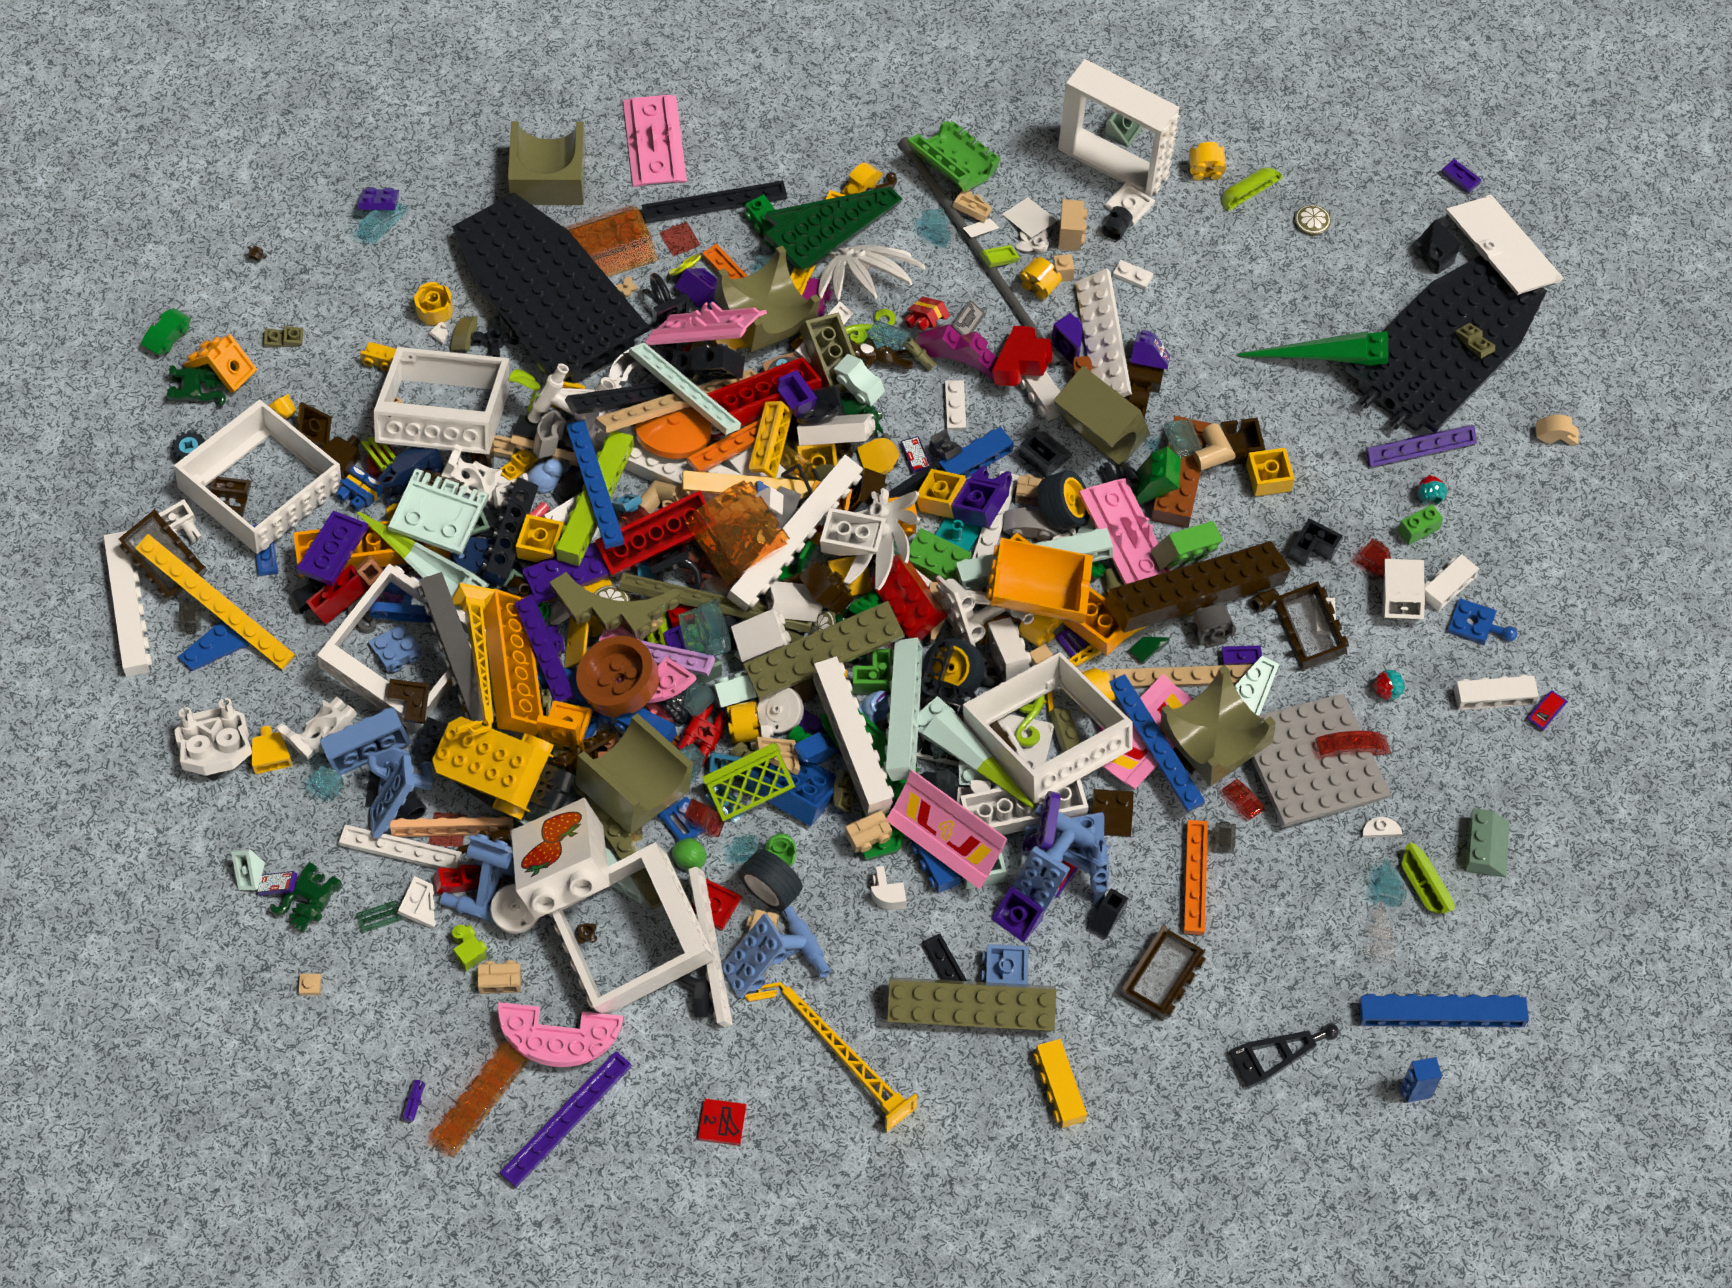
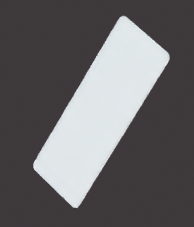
[963,219,999,237]

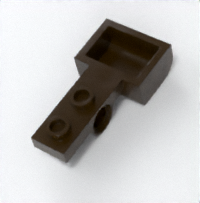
[1127,358,1164,419]

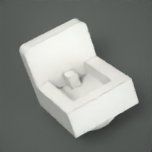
[750,719,774,750]

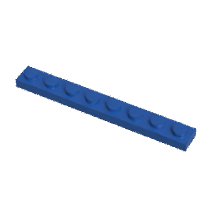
[566,420,624,549]
[1109,674,1205,812]

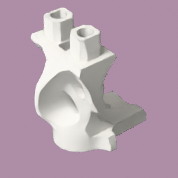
[441,444,509,507]
[276,696,357,760]

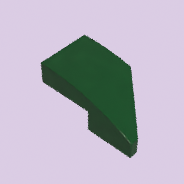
[1129,637,1170,664]

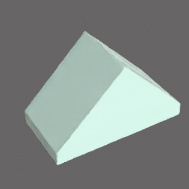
[231,850,265,890]

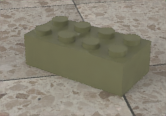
[799,312,856,392]

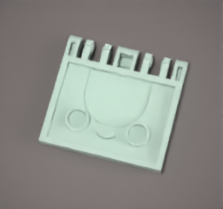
[388,468,489,555]

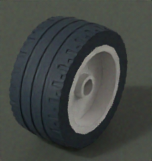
[739,849,803,911]

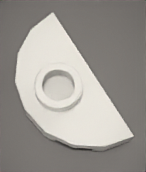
[1362,817,1403,838]

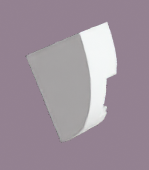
[429,322,448,345]

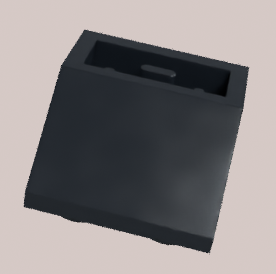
[1019,431,1072,477]

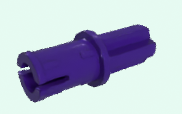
[402,1080,426,1122]

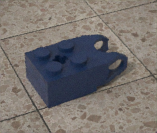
[377,446,444,505]

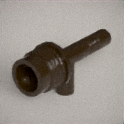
[458,828,512,854]

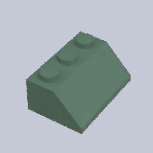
[1465,808,1509,878]

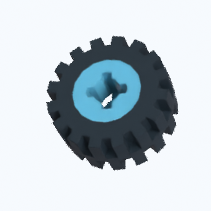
[171,431,205,462]

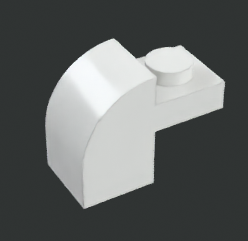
[871,866,906,910]

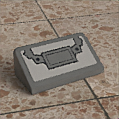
[952,300,986,335]

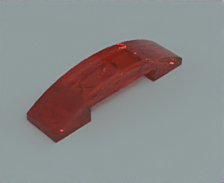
[1315,731,1391,757]

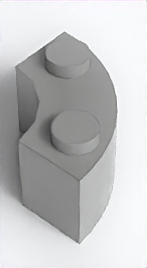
[605,349,644,388]
[534,410,566,458]
[1003,508,1058,541]

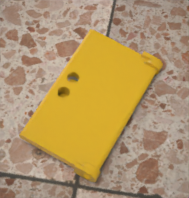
[564,616,589,669]

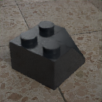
[1414,219,1461,274]

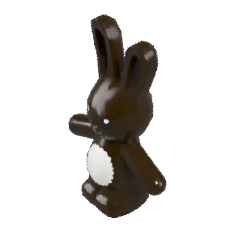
[851,337,913,370]

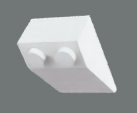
[820,508,886,556]

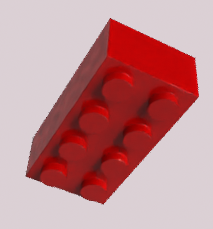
[869,554,948,641]

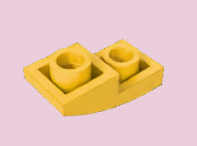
[500,449,538,481]

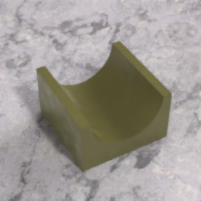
[575,713,693,834]

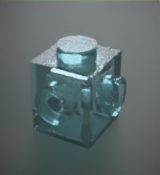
[310,765,344,800]
[733,834,763,864]

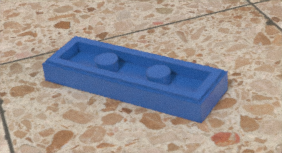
[252,524,278,577]

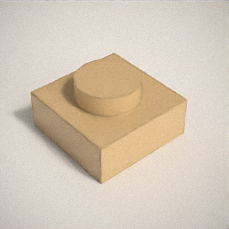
[299,974,322,995]

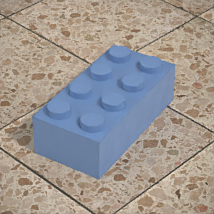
[320,707,411,777]

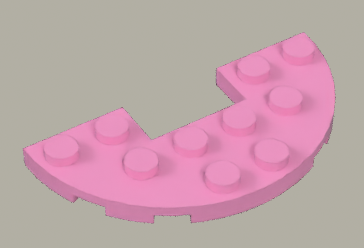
[599,626,697,703]
[498,1002,623,1067]

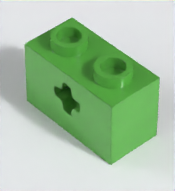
[1398,504,1443,545]

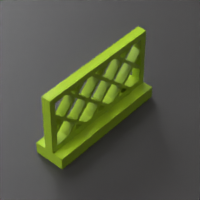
[702,743,796,822]

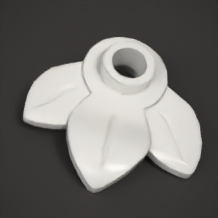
[1015,230,1049,253]

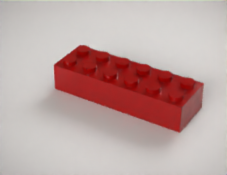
[706,357,821,433]
[595,490,717,578]

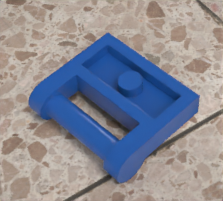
[657,796,710,842]

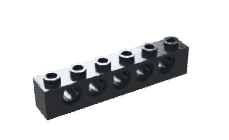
[480,477,539,588]

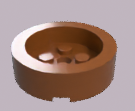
[576,636,660,717]

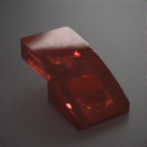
[1222,779,1265,820]
[684,799,725,837]

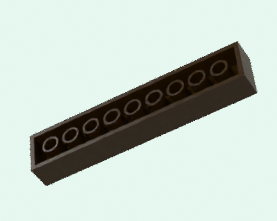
[1104,541,1291,633]

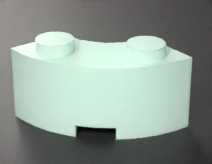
[834,354,885,406]

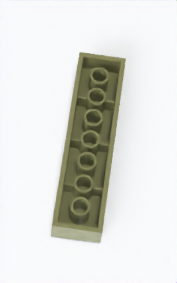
[887,977,1057,1031]

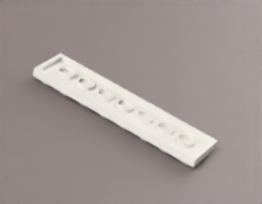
[1075,268,1132,397]

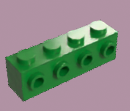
[744,195,789,263]

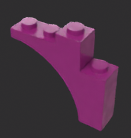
[915,324,998,381]

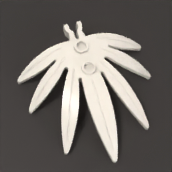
[818,245,926,301]
[824,488,920,590]

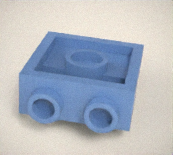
[368,624,422,673]
[981,944,1028,985]

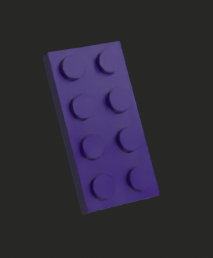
[296,511,368,586]
[522,542,610,604]

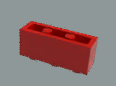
[306,564,371,624]

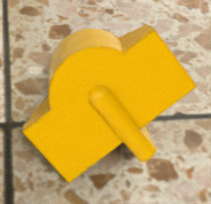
[268,394,297,419]

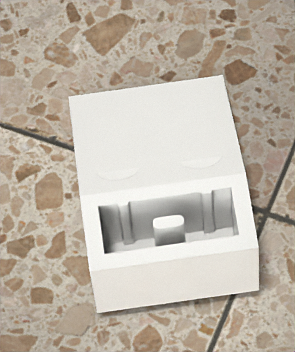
[1382,559,1425,619]

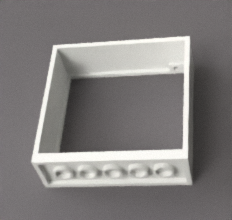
[1058,59,1180,197]
[374,347,510,454]
[174,400,341,554]
[317,564,486,733]
[963,652,1133,803]
[548,842,715,1014]

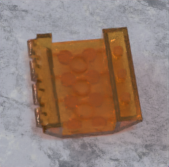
[565,205,658,277]
[685,480,790,587]

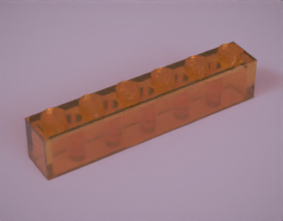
[432,1041,530,1157]

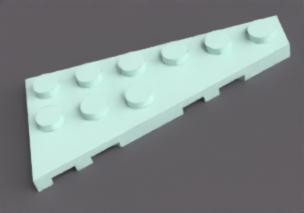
[1234,656,1279,767]

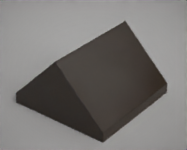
[297,402,332,449]

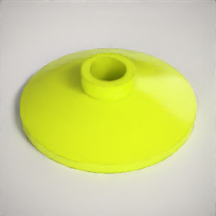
[669,254,701,276]

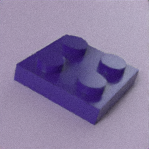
[358,187,399,210]

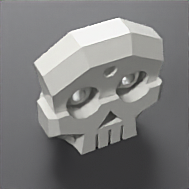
[174,698,252,776]

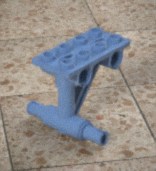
[1013,803,1110,913]
[1025,812,1109,905]
[440,833,515,925]
[722,906,832,998]

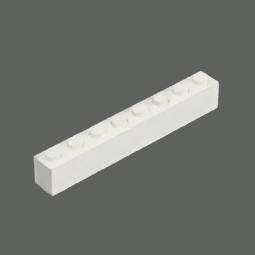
[104,531,152,677]

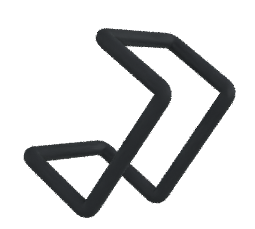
[781,464,821,508]

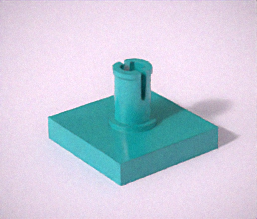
[935,517,982,552]

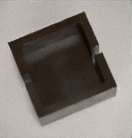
[1220,417,1266,466]
[799,561,854,615]

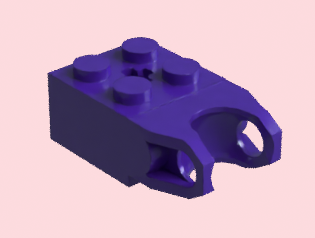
[951,466,1012,529]

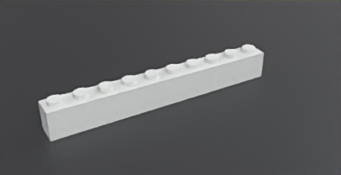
[727,455,863,611]

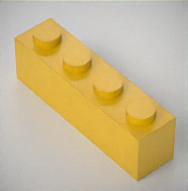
[1033,1039,1087,1128]

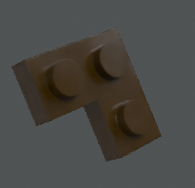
[387,679,430,724]

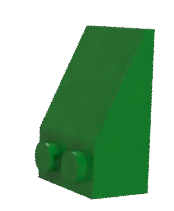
[1131,446,1181,504]

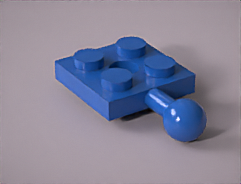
[1447,598,1517,645]

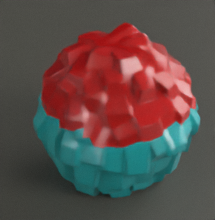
[1416,475,1447,505]
[1372,669,1405,700]

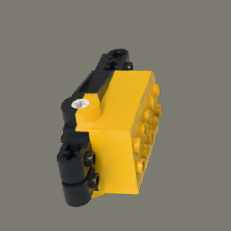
[411,717,576,821]

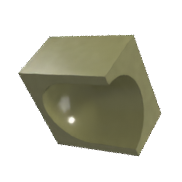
[508,121,586,205]
[1053,366,1150,467]

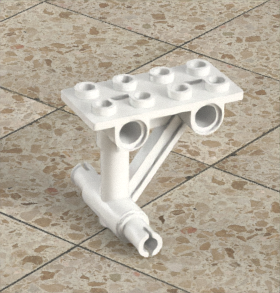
[528,364,622,440]
[936,575,1034,647]

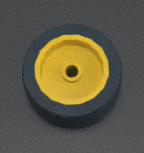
[1037,471,1089,531]
[922,638,985,698]

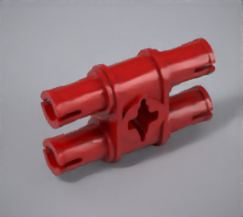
[677,700,730,767]

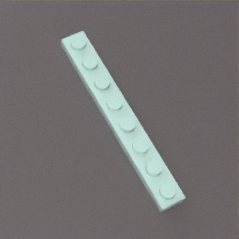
[629,343,741,435]

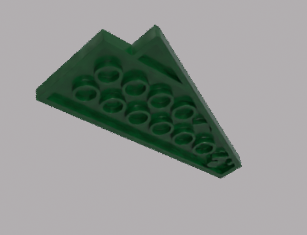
[764,187,903,274]

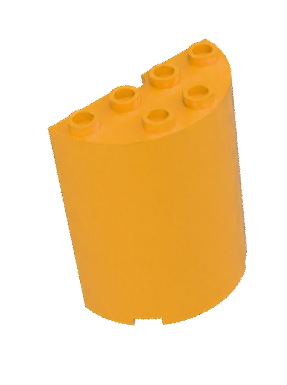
[985,538,1093,624]

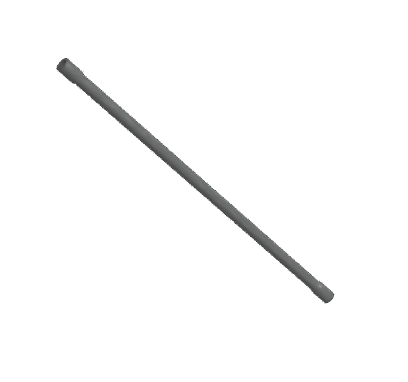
[899,137,1061,368]

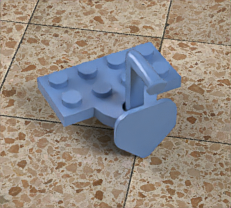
[367,747,433,839]

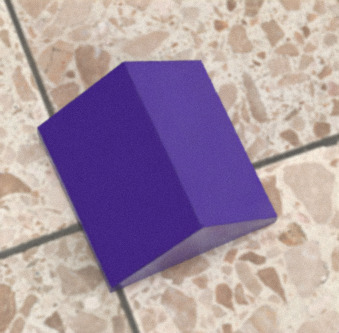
[992,886,1045,943]

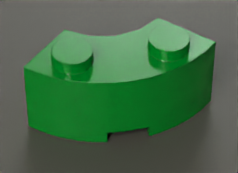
[141,308,191,355]

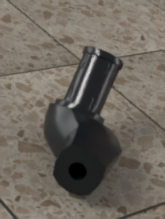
[678,974,710,1017]

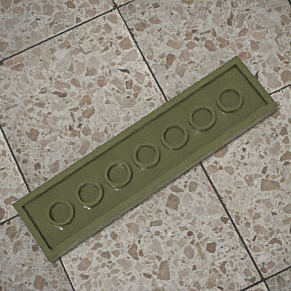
[743,601,904,700]

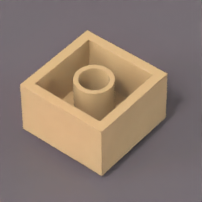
[1058,199,1087,251]

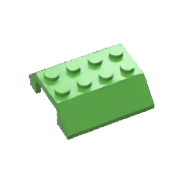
[906,121,1001,192]

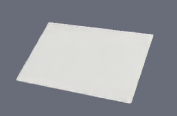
[1002,197,1058,238]

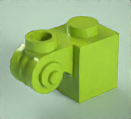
[452,924,488,972]

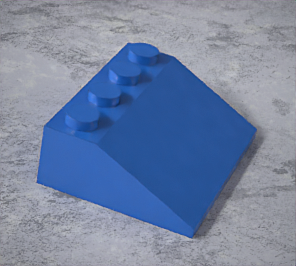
[745,758,836,826]

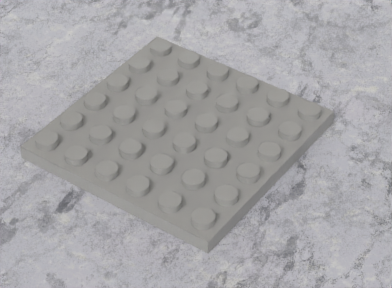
[1251,694,1391,827]

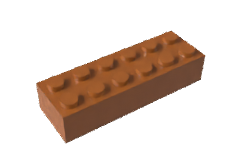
[1151,416,1211,528]

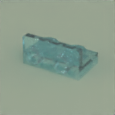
[867,320,911,350]

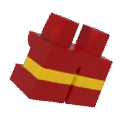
[904,296,950,331]

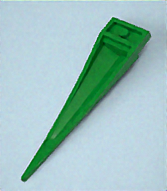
[1237,331,1388,365]

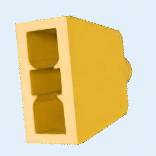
[252,726,293,775]

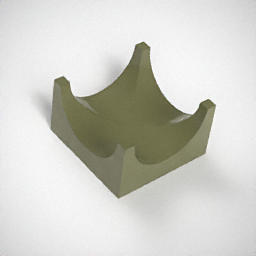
[714,246,820,352]
[1160,665,1276,787]

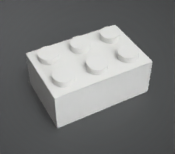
[988,617,1031,682]

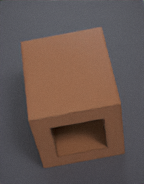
[355,555,383,586]

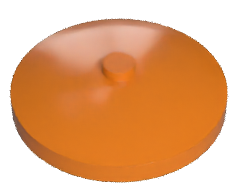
[635,407,711,459]

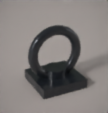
[650,273,690,329]
[796,384,846,425]
[650,543,702,590]

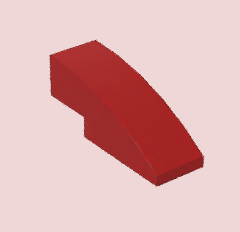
[433,865,501,894]

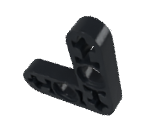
[921,639,976,706]

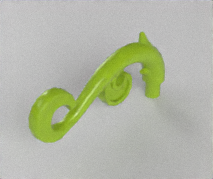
[845,309,896,344]
[1016,694,1045,747]

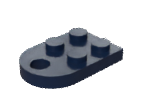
[450,537,504,576]

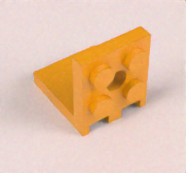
[183,334,257,393]
[536,701,592,750]

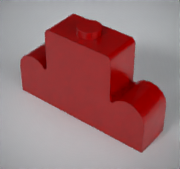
[992,326,1053,386]

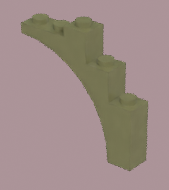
[550,572,681,639]

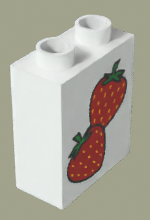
[511,797,610,919]

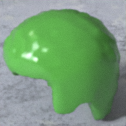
[765,833,796,866]
[672,838,707,872]

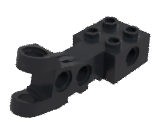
[643,343,745,380]

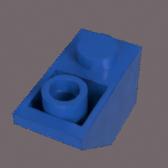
[794,732,838,765]

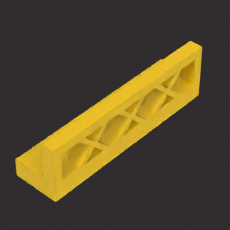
[748,401,792,478]

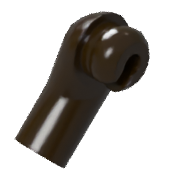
[875,172,897,189]

